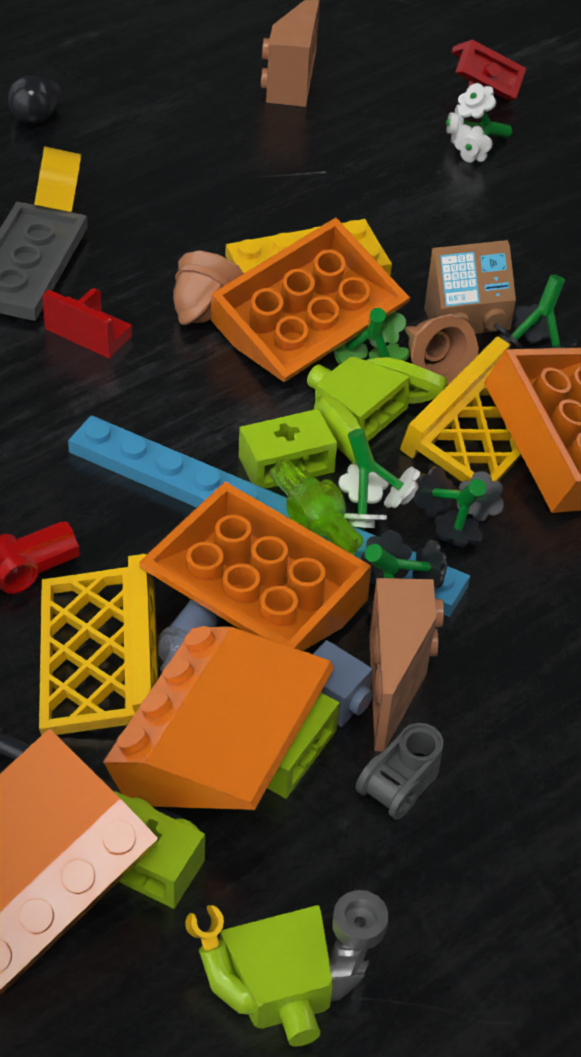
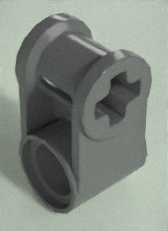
[355,723,443,820]

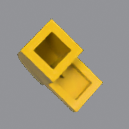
[34,146,81,212]

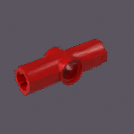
[0,521,80,594]

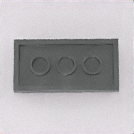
[0,201,88,321]

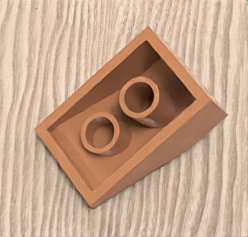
[261,0,320,107]
[369,578,444,751]

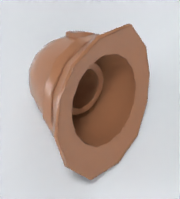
[173,250,244,325]
[405,314,479,385]

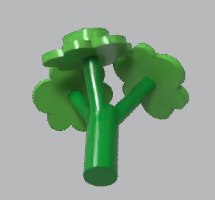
[333,308,410,365]

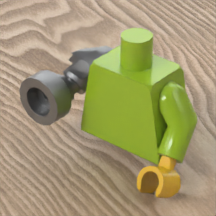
[185,890,388,1046]

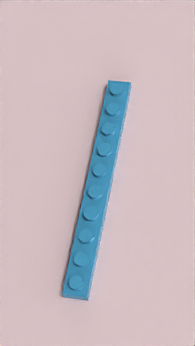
[68,415,470,617]

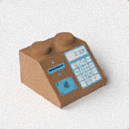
[424,240,516,334]

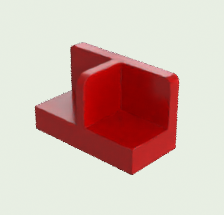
[451,40,526,101]
[42,288,132,358]

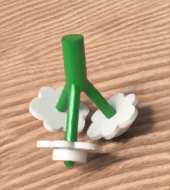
[446,83,512,162]
[336,429,420,530]

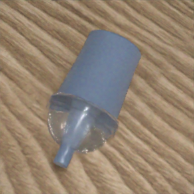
[158,599,221,672]

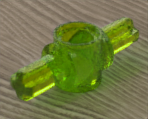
[270,459,364,555]

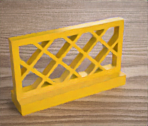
[399,336,522,482]
[39,554,158,735]

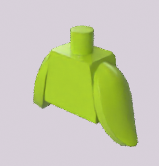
[307,357,448,465]

